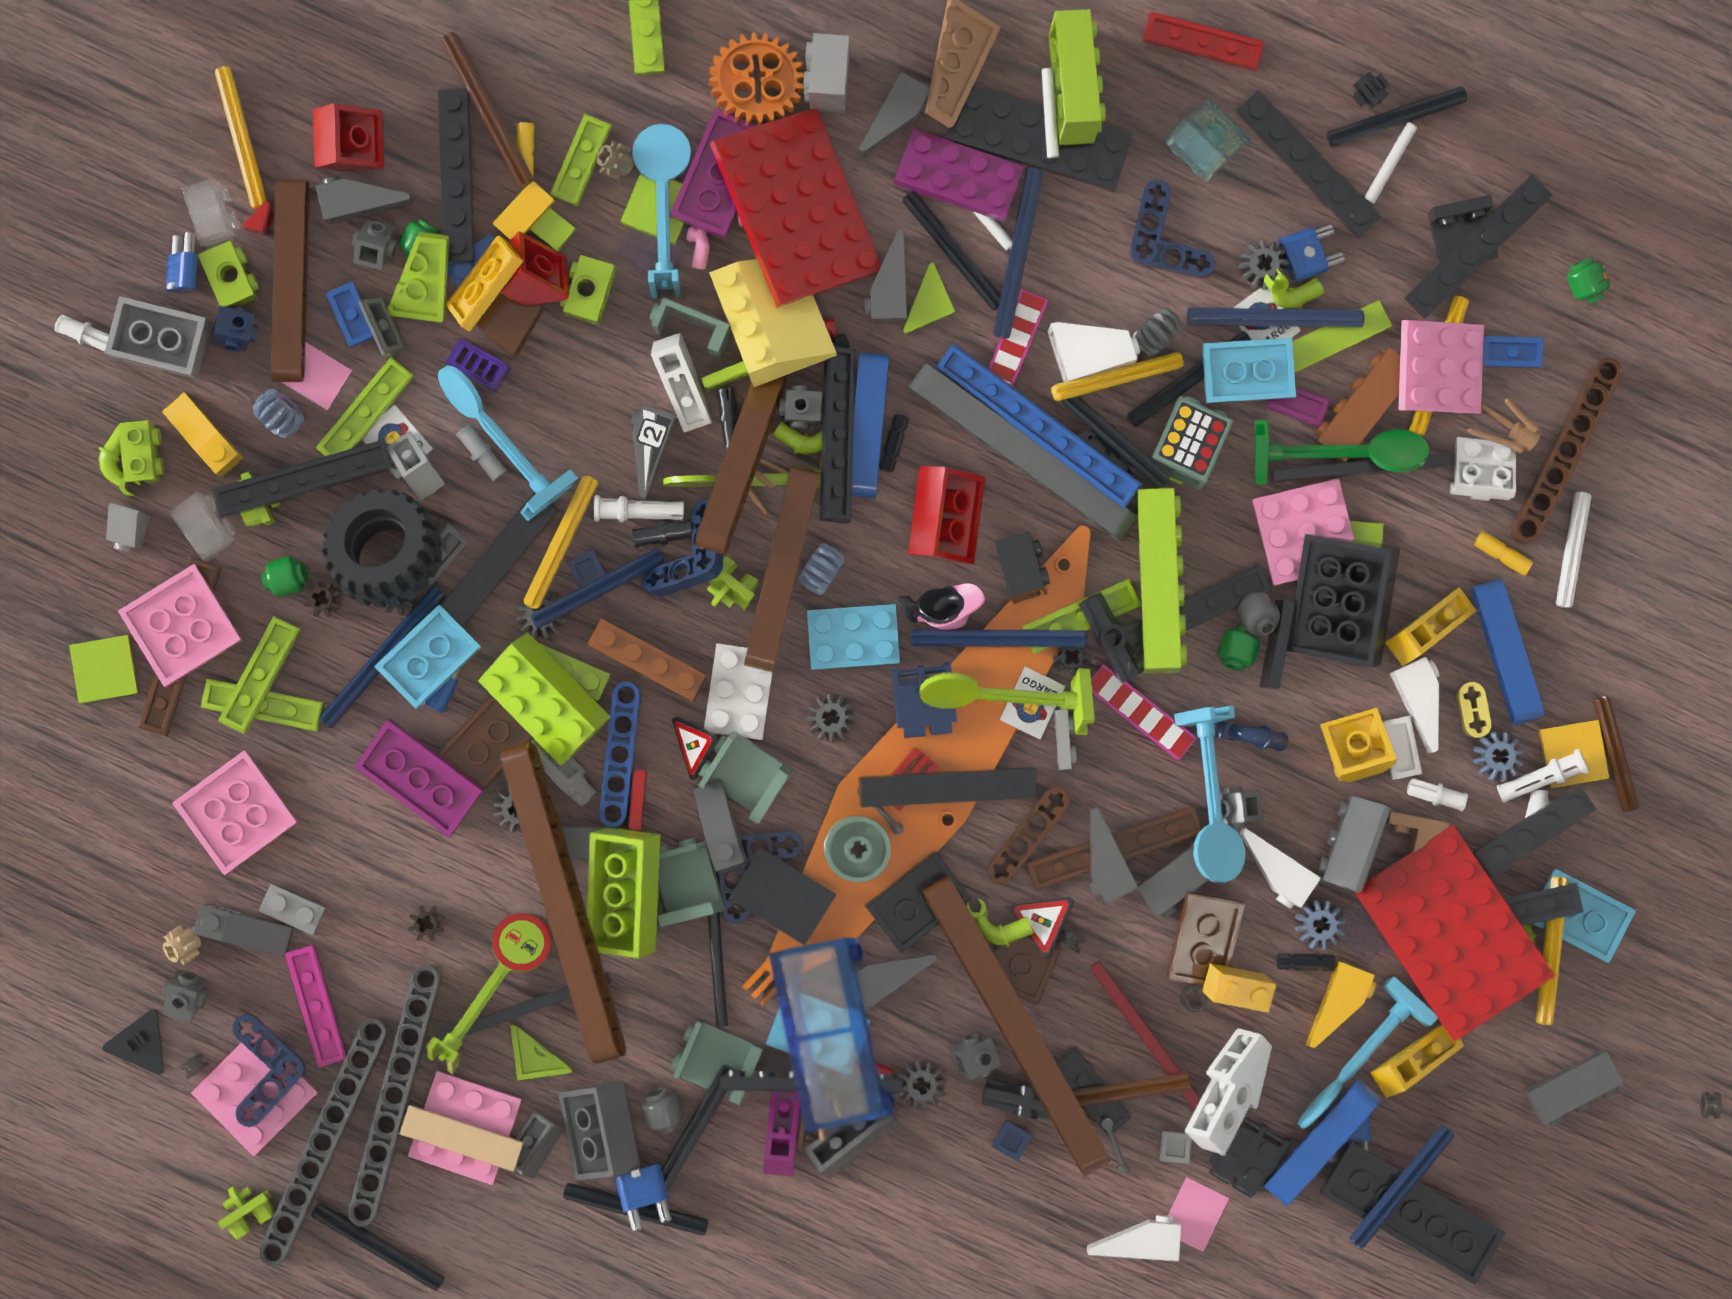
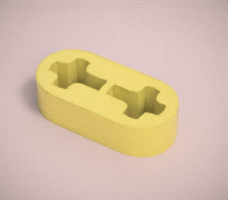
[1457,682,1491,738]

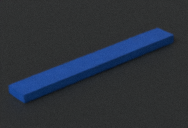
[936,343,1143,508]

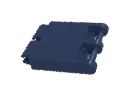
[891,662,957,738]

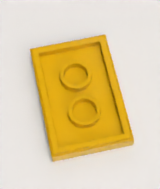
[446,235,523,332]

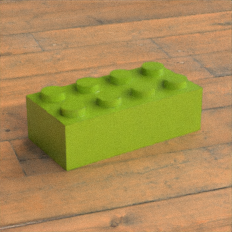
[1048,9,1106,145]
[478,632,611,766]
[587,827,660,959]

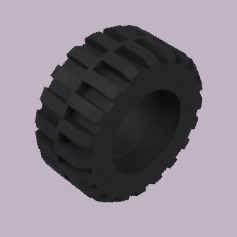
[321,488,442,608]

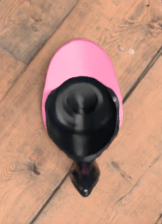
[898,583,985,630]

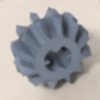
[252,389,304,438]
[799,543,845,595]
[1472,732,1524,782]
[1294,900,1346,950]

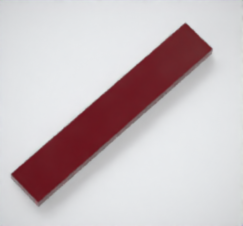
[1091,960,1201,1112]

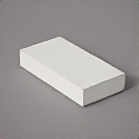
[1382,716,1422,780]

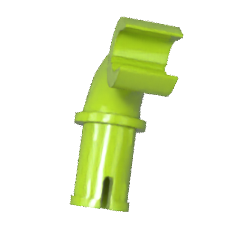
[1264,269,1324,309]
[773,422,822,455]
[99,426,142,496]
[967,899,1034,947]

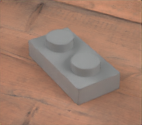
[1054,709,1077,770]
[259,884,326,935]

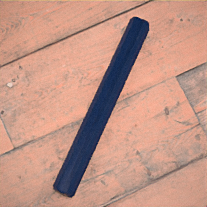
[531,549,664,628]
[1349,1125,1455,1249]

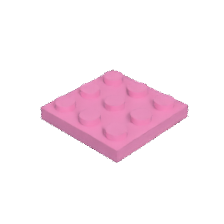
[1399,320,1484,414]
[1252,478,1354,586]
[118,564,242,687]
[172,750,298,875]
[191,1031,319,1156]
[408,1070,522,1185]

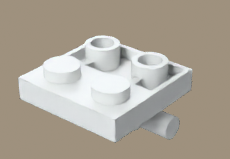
[1450,437,1516,501]

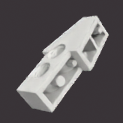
[1185,1028,1272,1155]

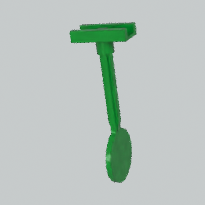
[1254,420,1429,485]

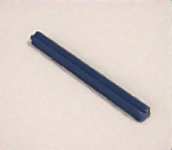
[993,168,1044,339]
[1187,307,1364,328]
[320,586,445,728]
[911,629,1088,647]

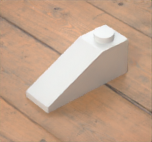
[651,332,712,433]
[1389,657,1440,753]
[1240,828,1321,909]
[1087,1215,1181,1261]

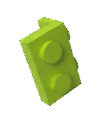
[119,420,164,484]

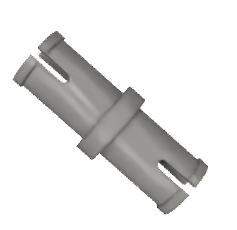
[456,424,507,482]

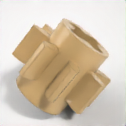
[163,925,201,965]

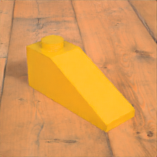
[162,392,244,477]
[1385,587,1477,666]
[1306,961,1376,1048]
[1370,1024,1465,1098]

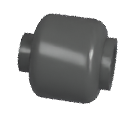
[1237,592,1281,636]
[641,1087,684,1134]

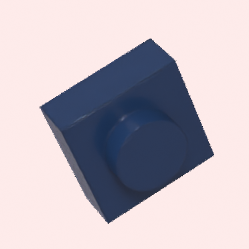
[567,549,606,588]
[991,1120,1032,1162]

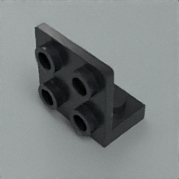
[1428,195,1499,264]

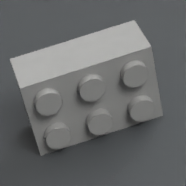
[803,33,850,114]
[104,296,212,380]

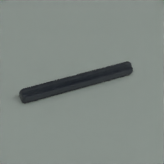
[1326,86,1468,147]
[903,191,1001,311]
[1127,331,1251,427]
[1052,381,1170,488]
[661,1065,736,1192]
[563,1183,709,1236]
[311,1203,445,1291]

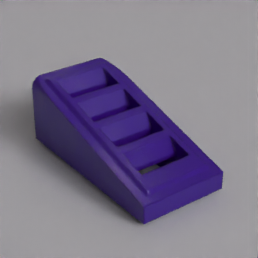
[445,338,511,393]

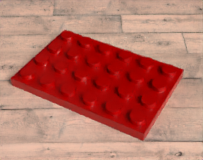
[710,109,881,308]
[1354,825,1556,1042]

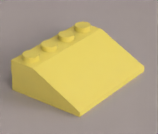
[709,259,837,387]

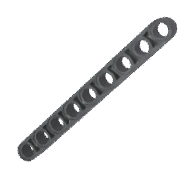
[907,363,1138,542]
[349,964,442,1226]
[259,1017,390,1267]

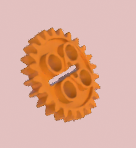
[709,32,804,126]

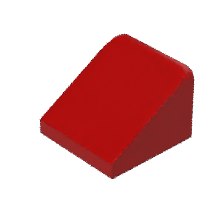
[242,202,275,236]

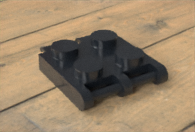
[1209,1116,1291,1198]

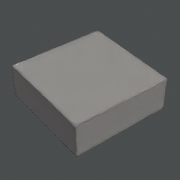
[1159,1130,1192,1164]

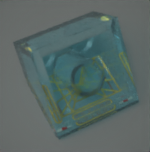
[1164,98,1251,183]

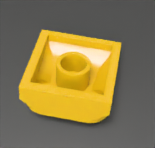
[1320,708,1397,782]

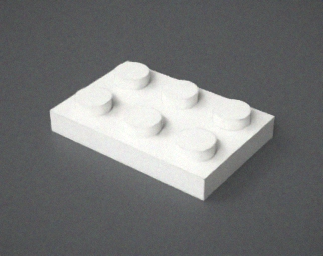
[704,643,772,740]

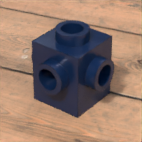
[210,306,258,352]

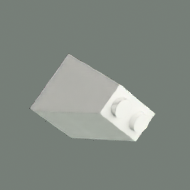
[1048,322,1140,382]

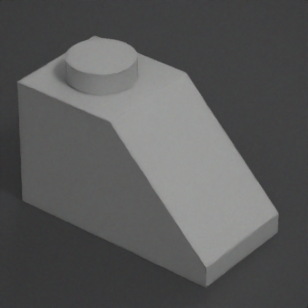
[386,431,445,501]
[106,503,151,553]

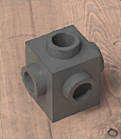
[352,219,397,271]
[779,386,822,430]
[1220,786,1263,829]
[162,970,208,1023]
[950,1032,1001,1081]

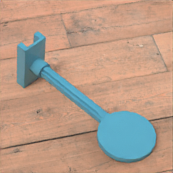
[632,124,691,298]
[438,365,578,521]
[1174,706,1245,883]
[1298,976,1438,1129]

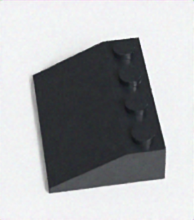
[1287,534,1401,668]

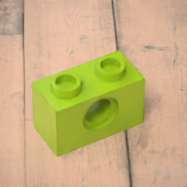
[198,241,260,308]
[560,255,616,326]

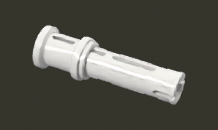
[594,495,684,522]
[1497,748,1589,803]

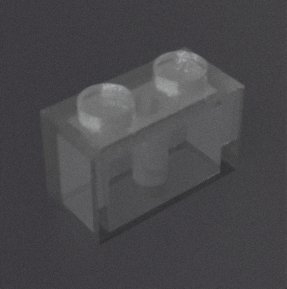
[182,178,240,249]
[168,491,237,562]

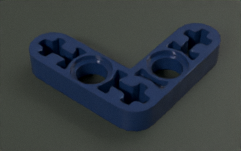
[1130,180,1215,279]
[643,499,723,597]
[719,831,803,924]
[232,1014,306,1127]

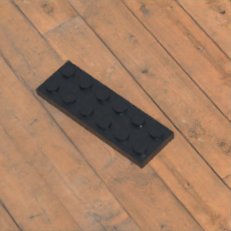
[946,85,1133,192]
[1319,1141,1505,1285]

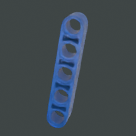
[852,352,889,499]
[1471,578,1544,726]
[599,682,641,827]
[1264,1079,1382,1206]

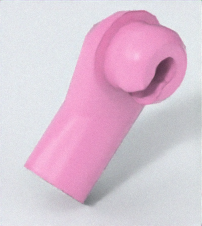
[686,226,710,269]

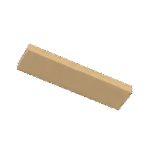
[400,1105,524,1172]

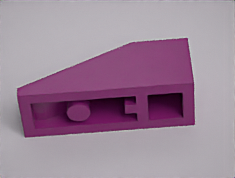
[763,1091,801,1177]

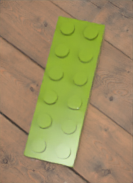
[1137,488,1187,674]

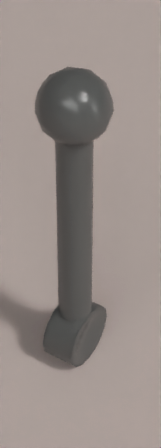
[857,788,904,835]
[1100,1117,1129,1174]

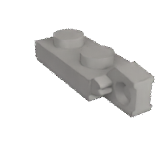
[531,739,597,806]

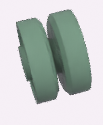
[823,816,891,882]

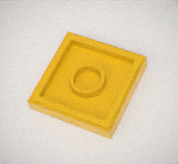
[1538,720,1609,788]

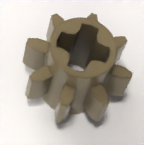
[597,141,634,180]

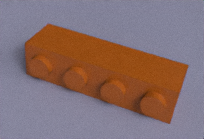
[1314,347,1400,463]
[587,619,708,703]

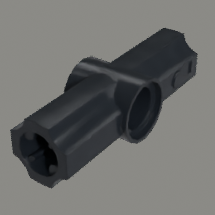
[1078,592,1144,683]
[981,1079,1051,1121]

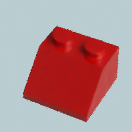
[313,103,384,171]
[500,231,569,306]

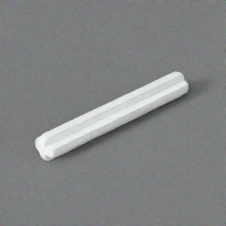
[1556,491,1591,608]

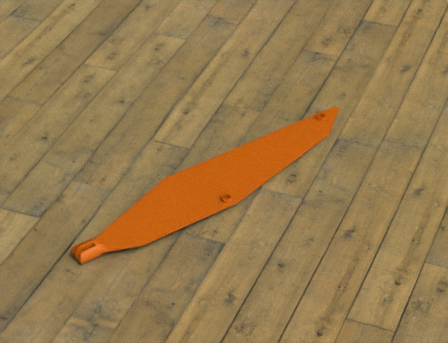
[741,526,1090,1006]

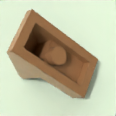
[1385,812,1450,853]

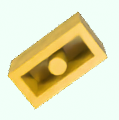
[1202,963,1277,1013]

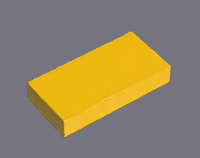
[492,181,555,240]

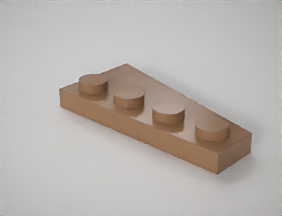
[925,0,1001,128]

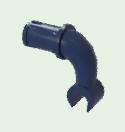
[1215,721,1288,751]

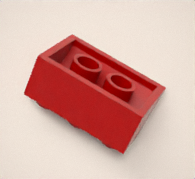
[908,466,985,564]

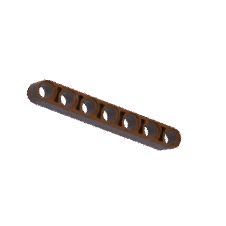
[271,179,309,382]
[1510,357,1623,544]
[696,376,787,555]
[744,466,821,673]

